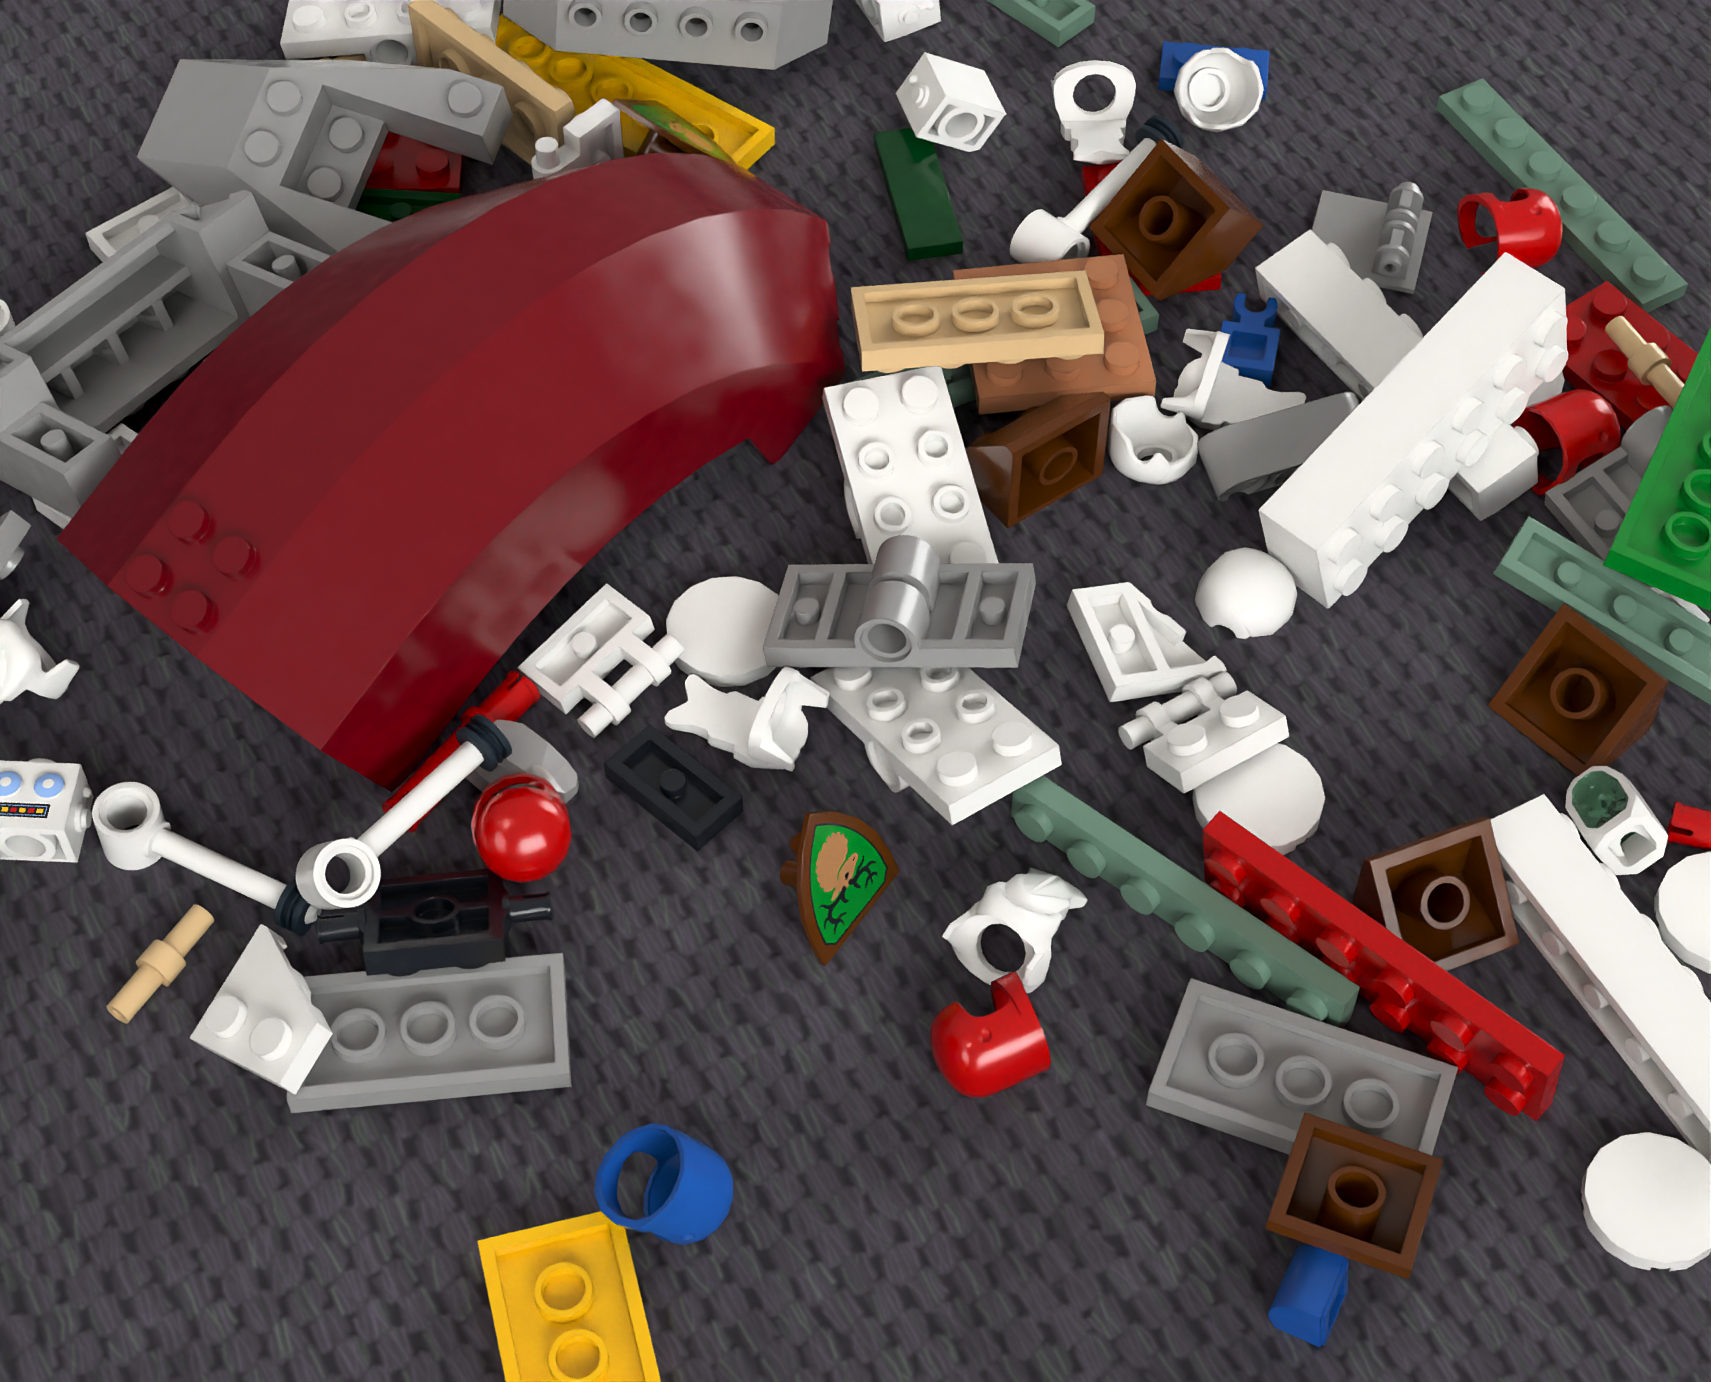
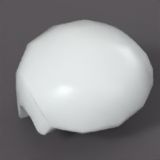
[1174,48,1264,132]
[1107,395,1198,485]
[1195,547,1297,639]

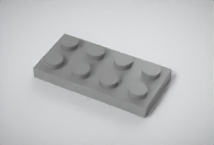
[287,953,572,1113]
[1146,978,1458,1155]

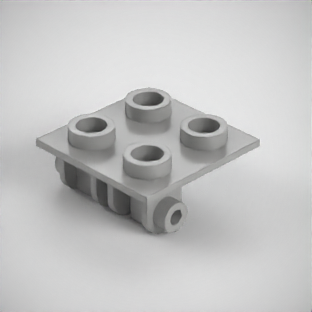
[1312,182,1432,294]

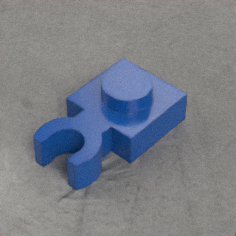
[1221,293,1281,387]

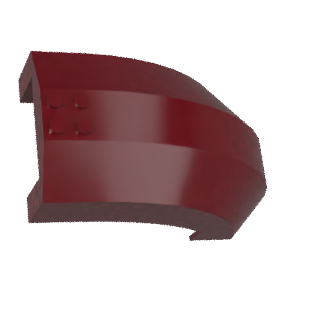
[56,153,846,792]

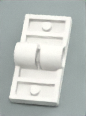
[280,0,501,66]
[822,366,998,564]
[810,667,1062,825]

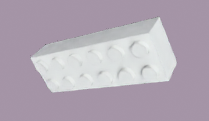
[1258,252,1569,609]

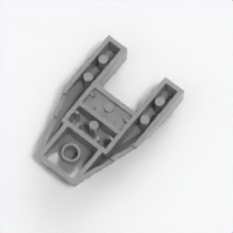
[137,59,513,256]

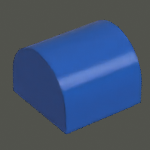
[1268,1245,1349,1347]

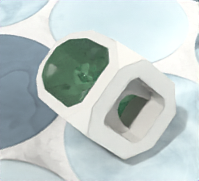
[1565,766,1668,875]

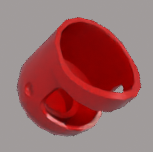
[1457,188,1563,275]
[1511,389,1621,495]
[471,773,572,883]
[930,971,1051,1098]

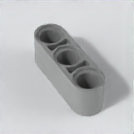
[1197,392,1359,502]

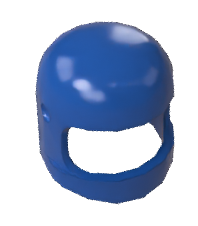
[594,1123,733,1245]

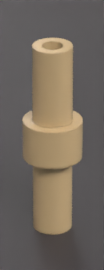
[1605,316,1684,408]
[106,904,214,1024]

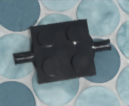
[317,869,552,977]

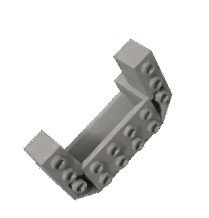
[503,0,833,70]
[0,190,330,518]

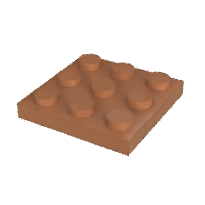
[952,254,1156,415]

